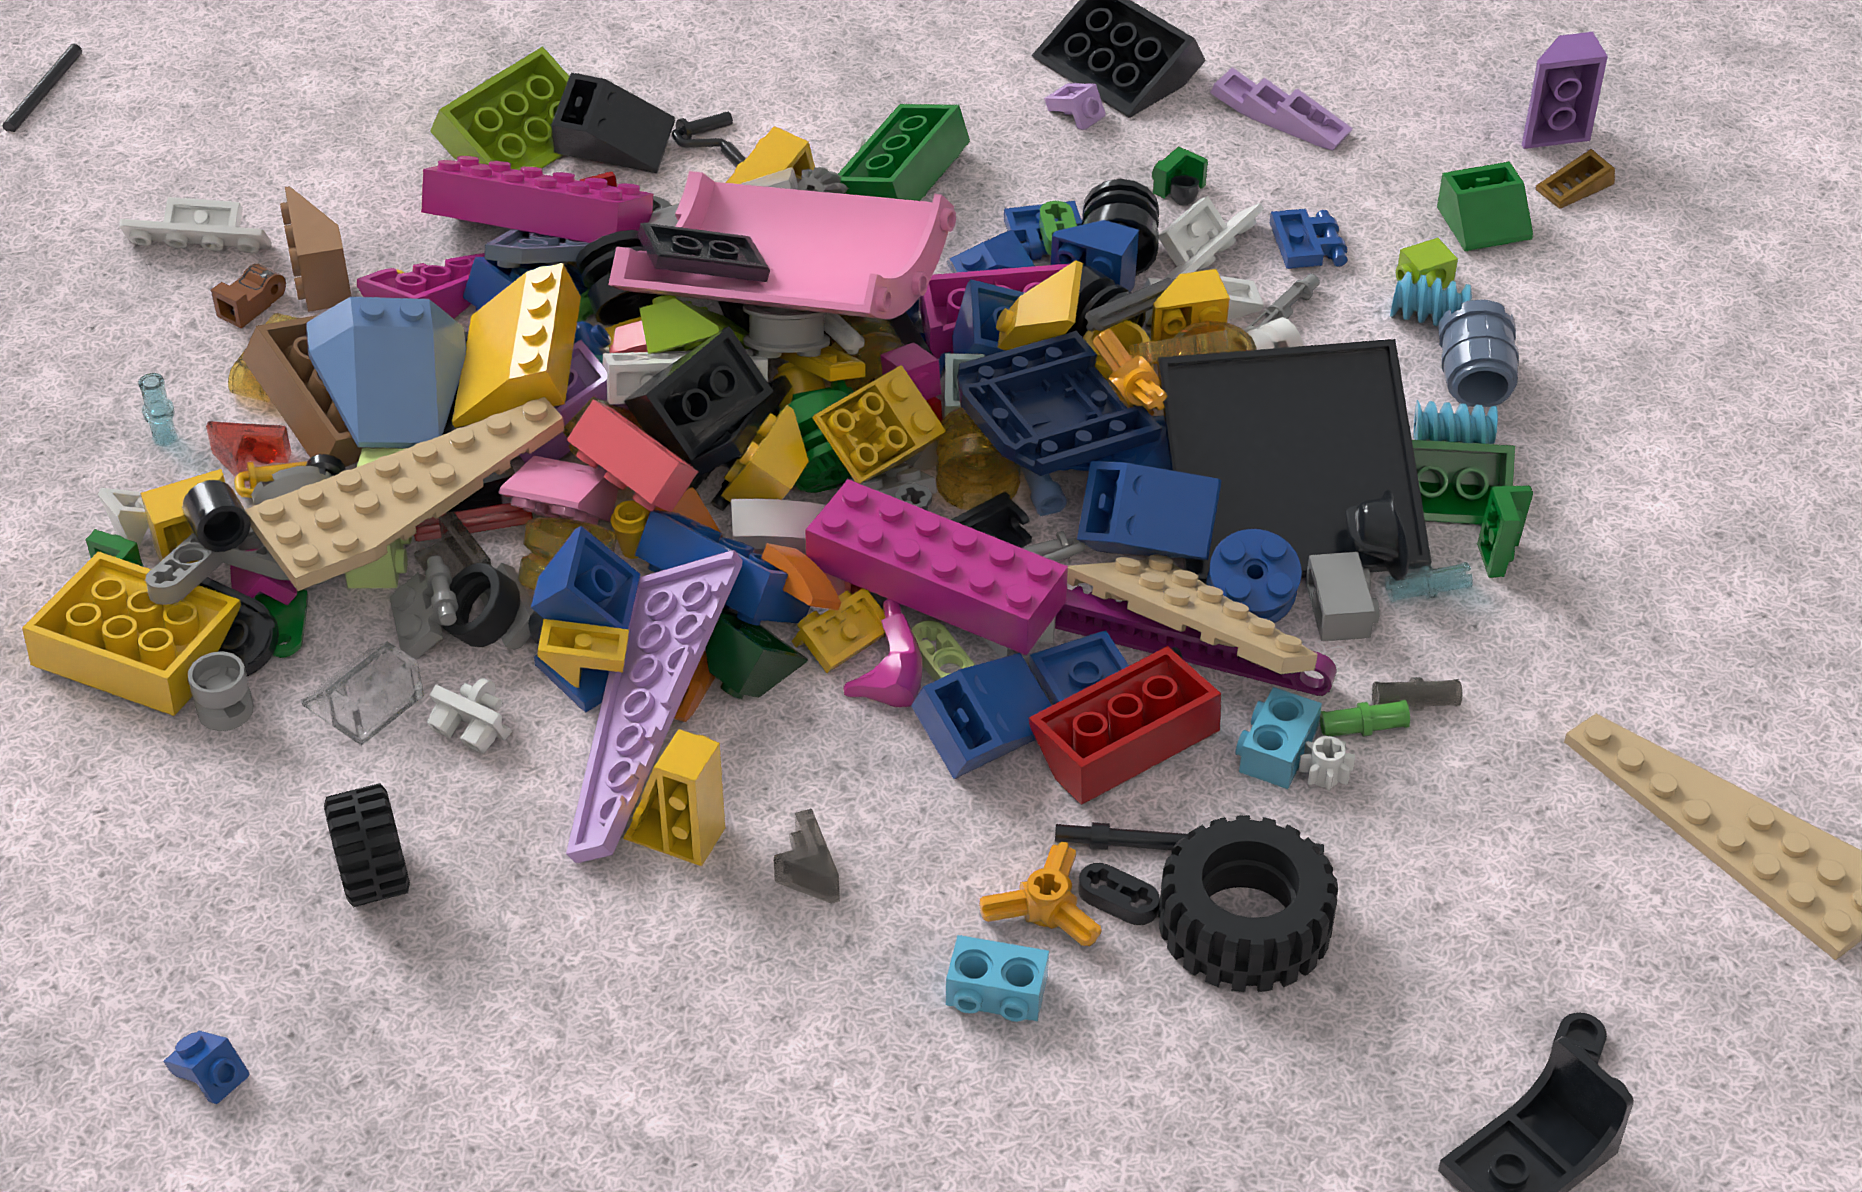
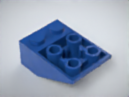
[1077,461,1222,560]
[911,653,1052,779]

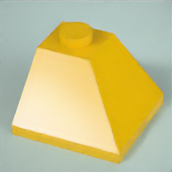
[996,260,1083,351]

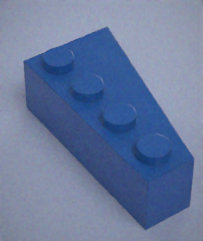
[635,510,810,625]

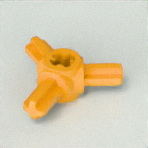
[1092,329,1167,416]
[979,842,1102,947]

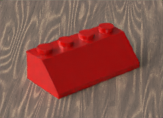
[1029,646,1221,805]

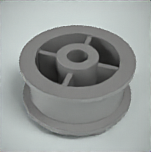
[743,304,830,358]

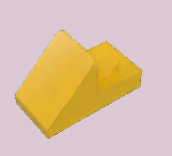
[537,619,629,688]

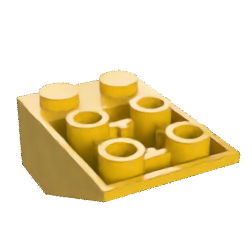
[812,365,946,484]

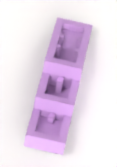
[1210,67,1353,150]

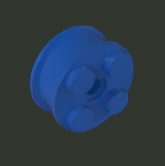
[1206,529,1302,623]

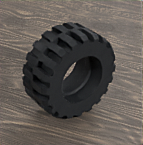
[1158,815,1338,992]

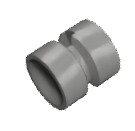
[188,651,254,731]

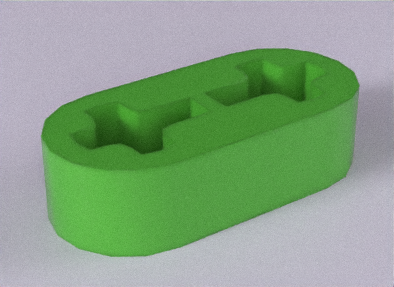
[1039,201,1077,255]

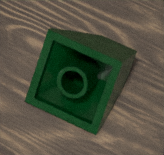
[705,611,808,699]

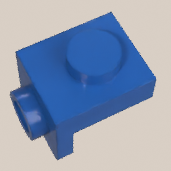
[163,1030,249,1104]

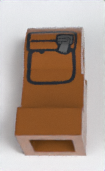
[211,264,286,329]

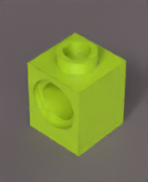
[1395,238,1458,289]

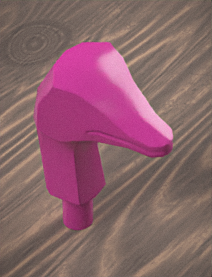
[843,599,923,707]

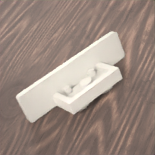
[1159,196,1264,280]
[119,197,272,253]

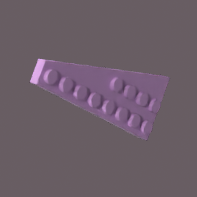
[566,550,743,863]

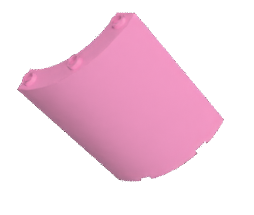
[608,171,956,319]

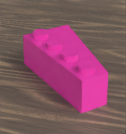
[919,264,1069,359]

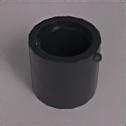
[182,480,251,552]

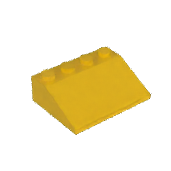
[452,263,581,428]
[22,551,241,716]

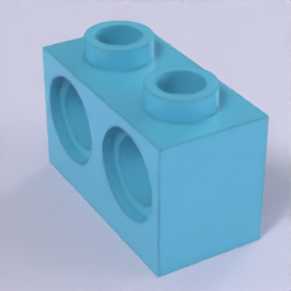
[1235,687,1322,789]
[946,935,1049,1022]

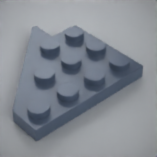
[485,229,589,268]

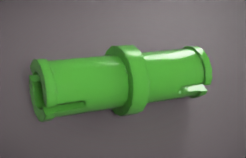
[1319,700,1410,737]

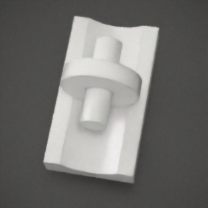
[427,678,512,754]

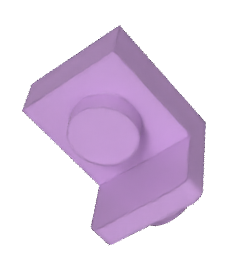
[1044,83,1105,130]

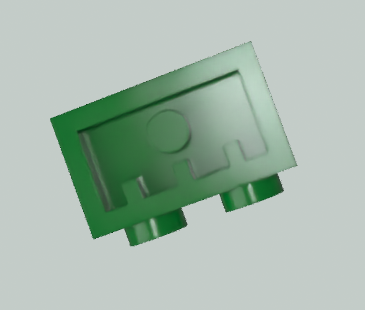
[1477,485,1533,578]

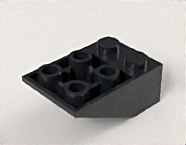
[551,72,675,173]

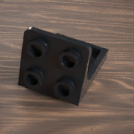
[1438,1036,1634,1192]

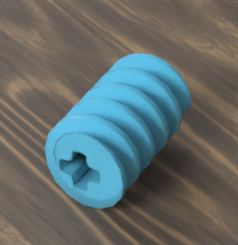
[1390,272,1472,326]
[1413,400,1498,444]

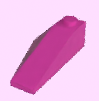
[357,253,485,319]

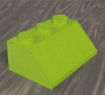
[639,295,752,354]

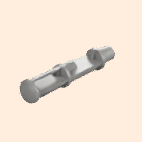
[1243,274,1320,333]

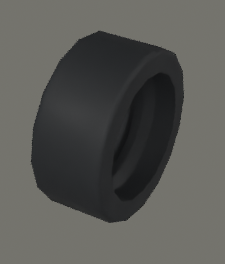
[442,563,520,647]

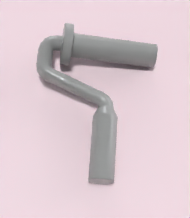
[1022,531,1085,562]

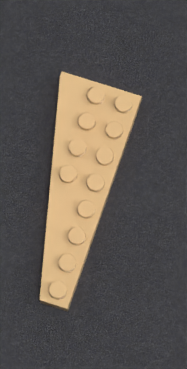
[1564,713,1862,961]

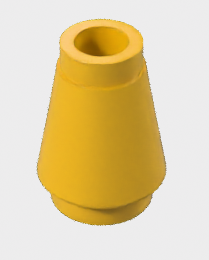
[610,500,650,559]

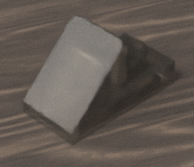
[773,808,840,904]

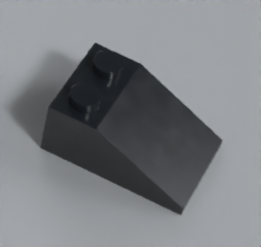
[624,326,774,462]

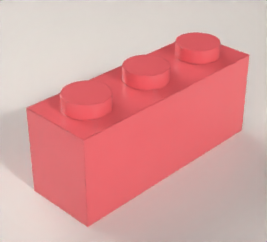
[567,399,698,512]

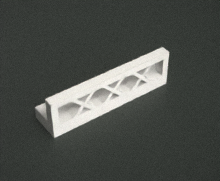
[603,349,768,404]

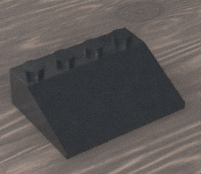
[1031,0,1206,118]

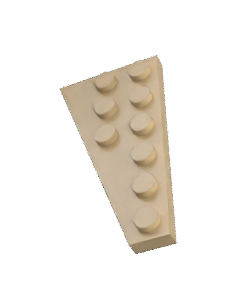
[1067,555,1318,674]

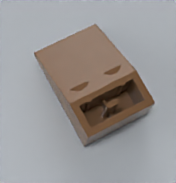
[280,186,352,312]

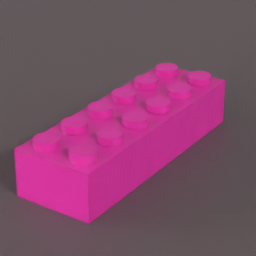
[421,156,654,243]
[805,479,1068,656]

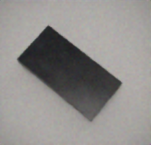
[686,375,793,480]

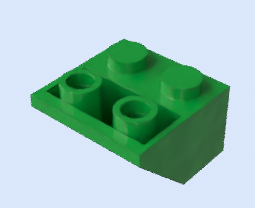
[1437,161,1533,251]

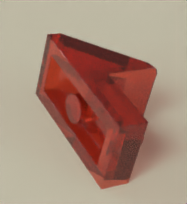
[206,421,292,477]

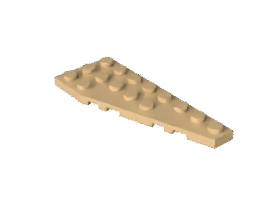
[245,397,564,591]

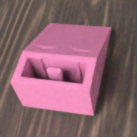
[499,456,619,527]

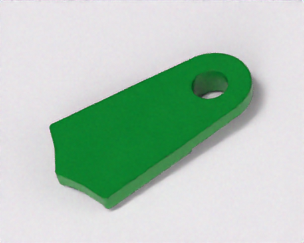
[255,589,308,658]

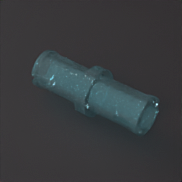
[138,373,178,446]
[1385,562,1473,602]

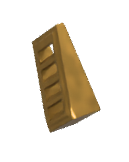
[1536,149,1615,209]

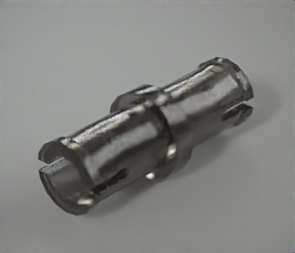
[1372,677,1463,711]

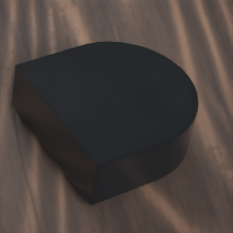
[1551,1012,1607,1064]

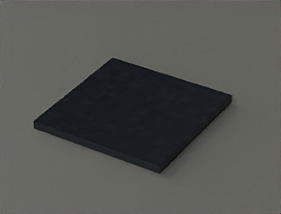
[1157,339,1432,584]

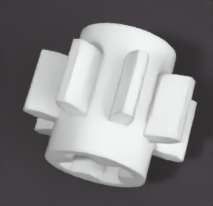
[1299,736,1355,790]

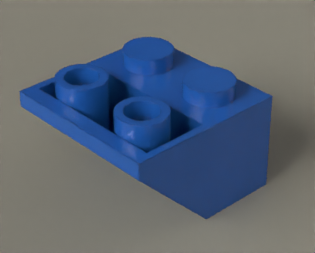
[1051,220,1139,292]

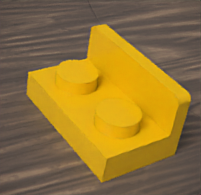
[791,588,886,673]

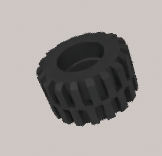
[324,783,410,907]

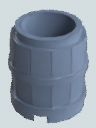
[1439,299,1519,407]

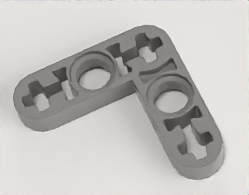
[146,528,289,605]

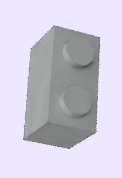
[1306,552,1379,641]

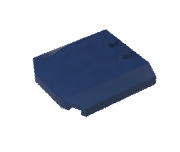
[957,331,1162,476]

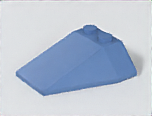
[306,297,466,448]

